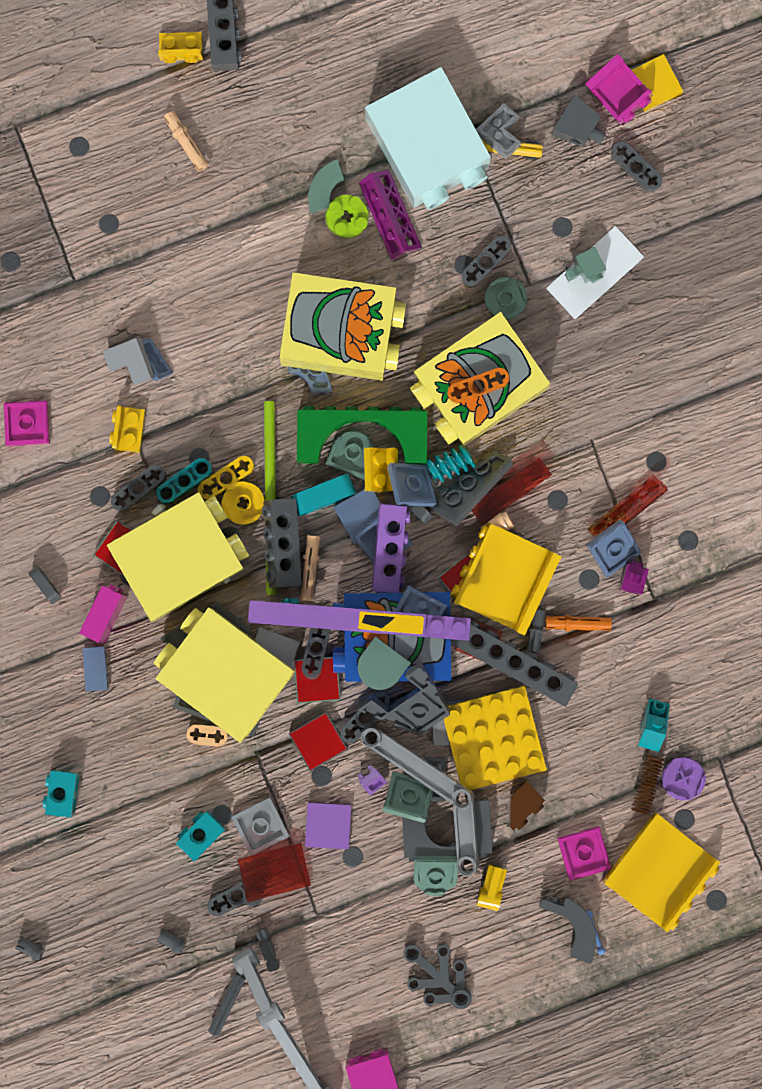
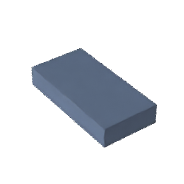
[82,646,109,692]

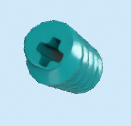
[427,444,476,484]

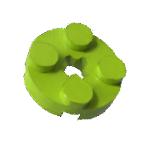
[325,195,369,239]

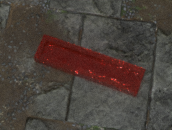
[471,457,552,525]
[587,475,668,538]

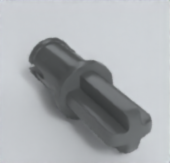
[527,610,546,653]

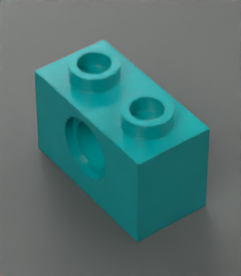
[42,769,80,818]
[175,810,226,862]

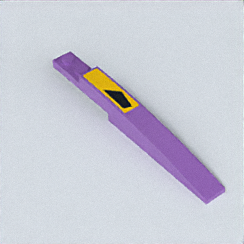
[248,600,471,641]

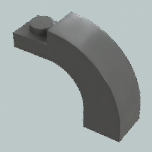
[539,895,596,964]

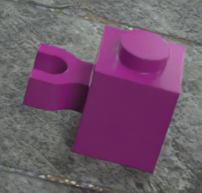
[619,561,649,595]

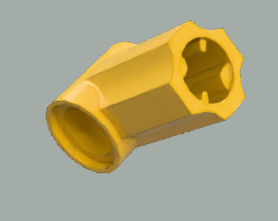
[476,864,507,911]

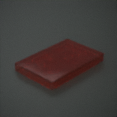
[237,843,311,902]

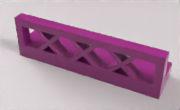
[359,170,422,260]

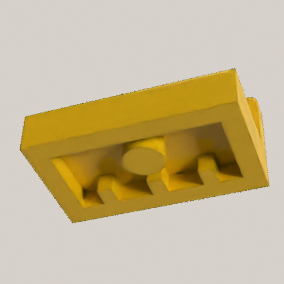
[158,32,203,63]
[109,405,146,453]
[364,447,398,492]

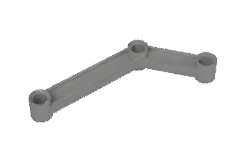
[361,727,480,876]
[232,947,332,1089]

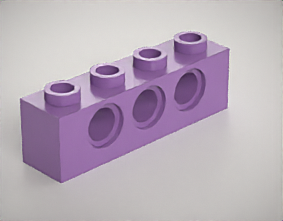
[371,503,410,593]

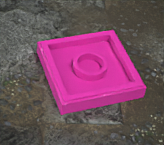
[4,400,50,446]
[557,826,611,881]

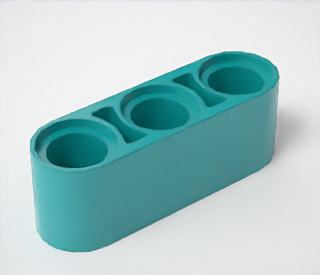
[157,458,213,505]
[291,474,357,517]

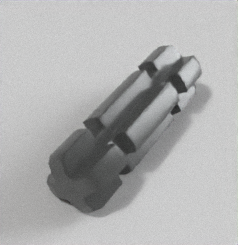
[256,928,279,972]

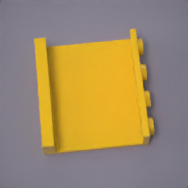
[451,522,562,635]
[602,812,720,932]

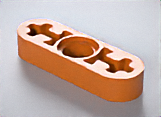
[448,368,509,404]

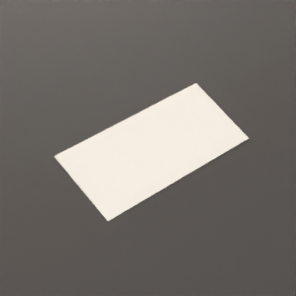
[546,226,644,319]

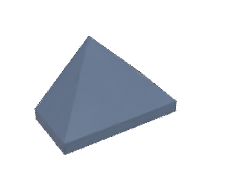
[142,338,173,381]

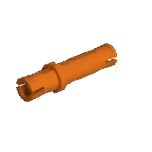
[545,614,612,632]

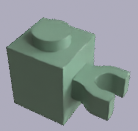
[564,247,607,283]

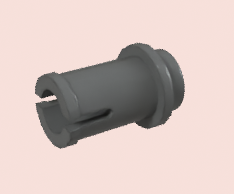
[157,929,186,954]
[15,937,45,961]

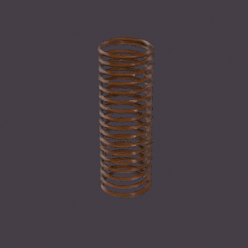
[631,755,665,815]

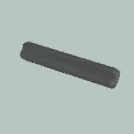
[208,973,246,1036]

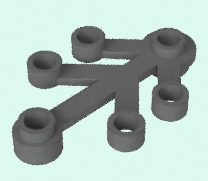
[404,944,472,1009]

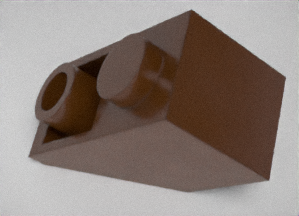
[509,780,545,831]

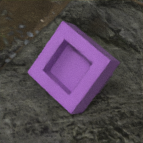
[358,765,387,796]

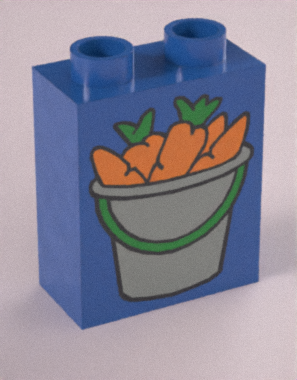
[333,592,451,682]

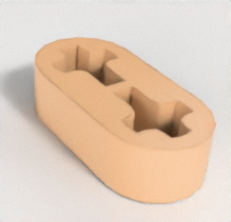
[186,724,228,746]

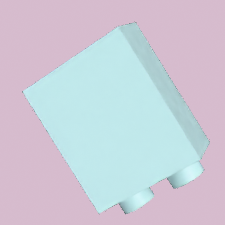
[365,67,491,210]

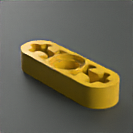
[198,456,254,500]

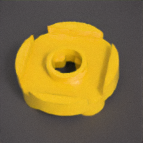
[221,481,265,525]

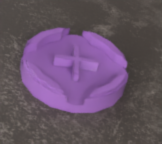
[661,757,706,801]

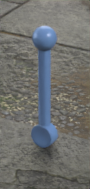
[586,910,606,955]

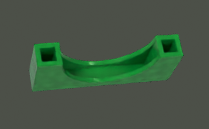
[297,406,427,464]

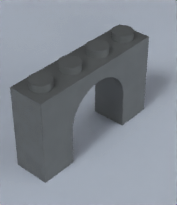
[402,799,492,862]

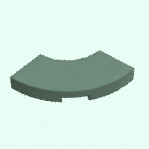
[308,159,344,214]

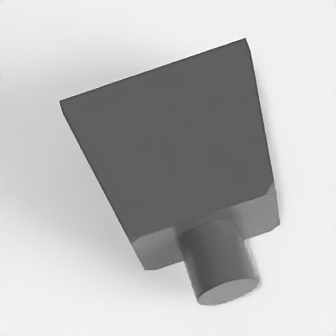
[552,95,607,147]

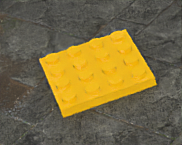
[443,685,547,790]

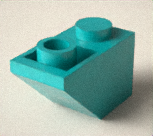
[638,698,670,752]

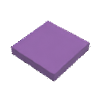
[305,802,351,849]

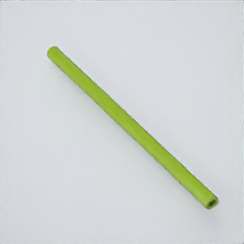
[264,401,277,595]

